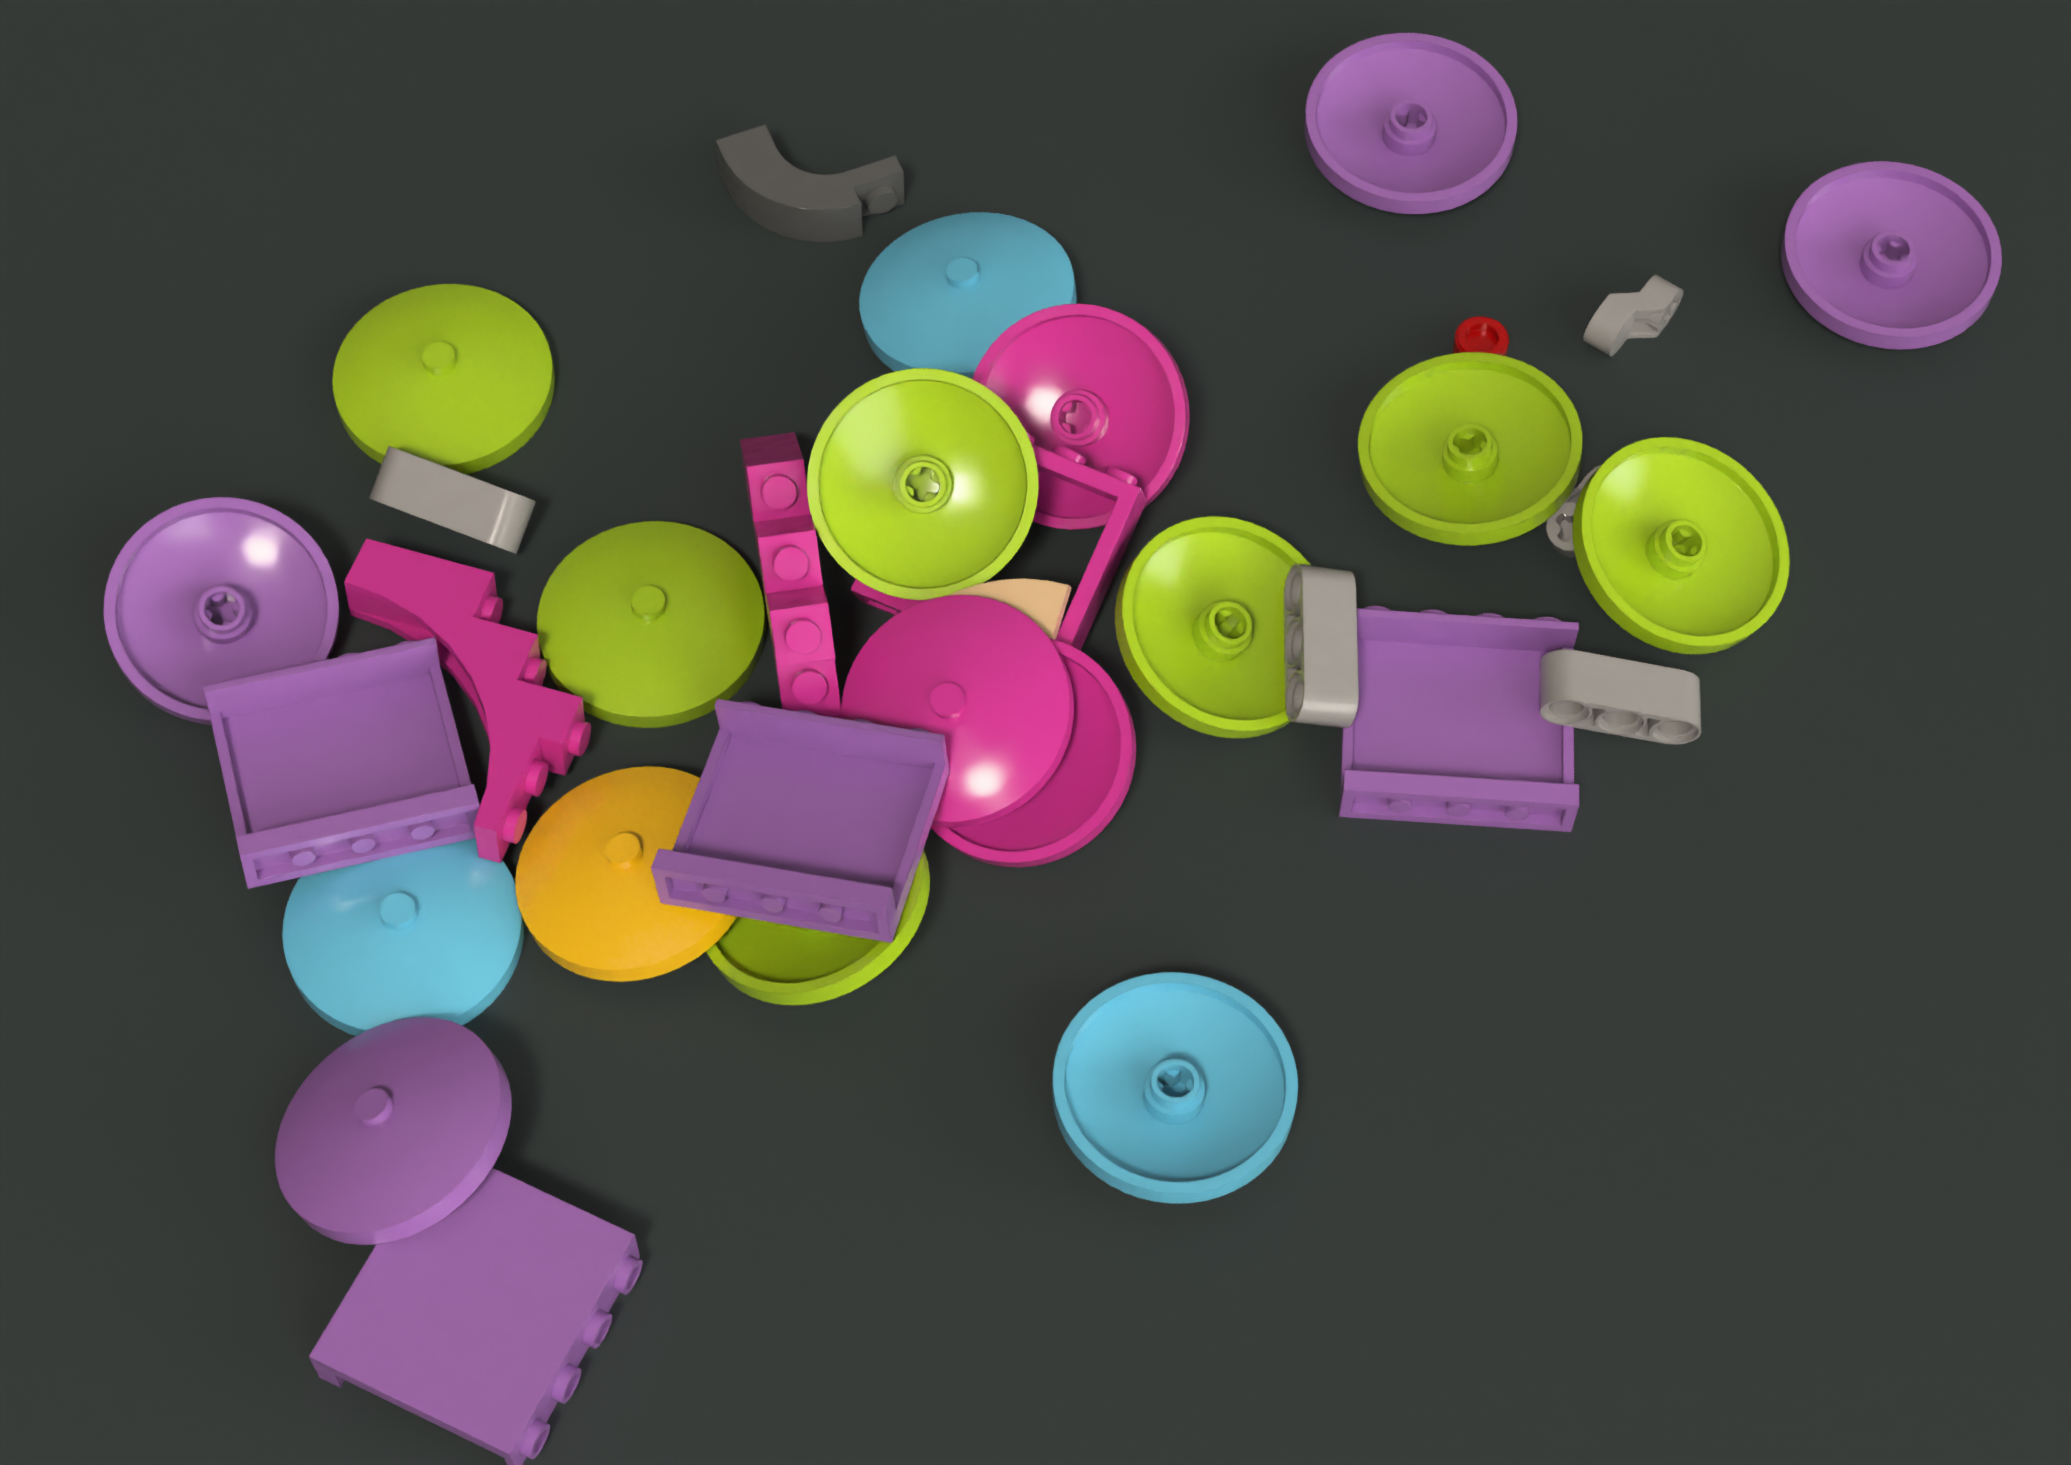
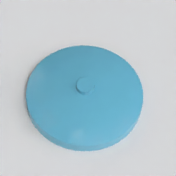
[859,212,1077,379]
[282,838,524,1036]
[1052,972,1298,1204]

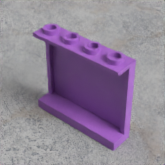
[1339,606,1579,832]
[203,637,480,889]
[651,699,950,943]
[309,1168,643,1465]

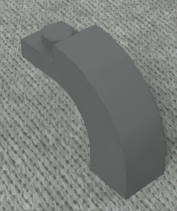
[715,124,905,242]

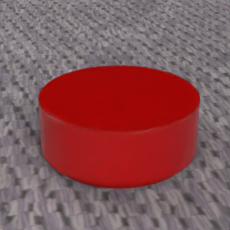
[1453,316,1509,356]

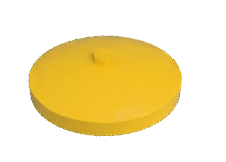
[515,766,737,982]

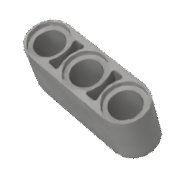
[369,446,537,554]
[1284,563,1359,729]
[1540,649,1701,745]

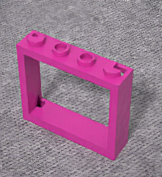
[850,433,1147,651]

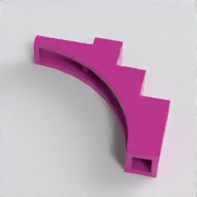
[740,432,841,718]
[344,538,591,863]

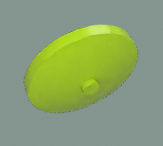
[332,284,555,474]
[1358,352,1582,546]
[807,368,1039,600]
[1572,437,1790,655]
[1115,516,1310,738]
[537,521,766,728]
[706,849,930,1006]

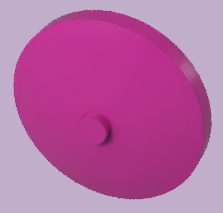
[972,304,1190,530]
[841,595,1074,827]
[931,638,1136,868]

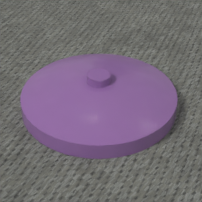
[1304,33,1518,214]
[1781,161,2002,350]
[103,497,339,725]
[275,1017,512,1245]

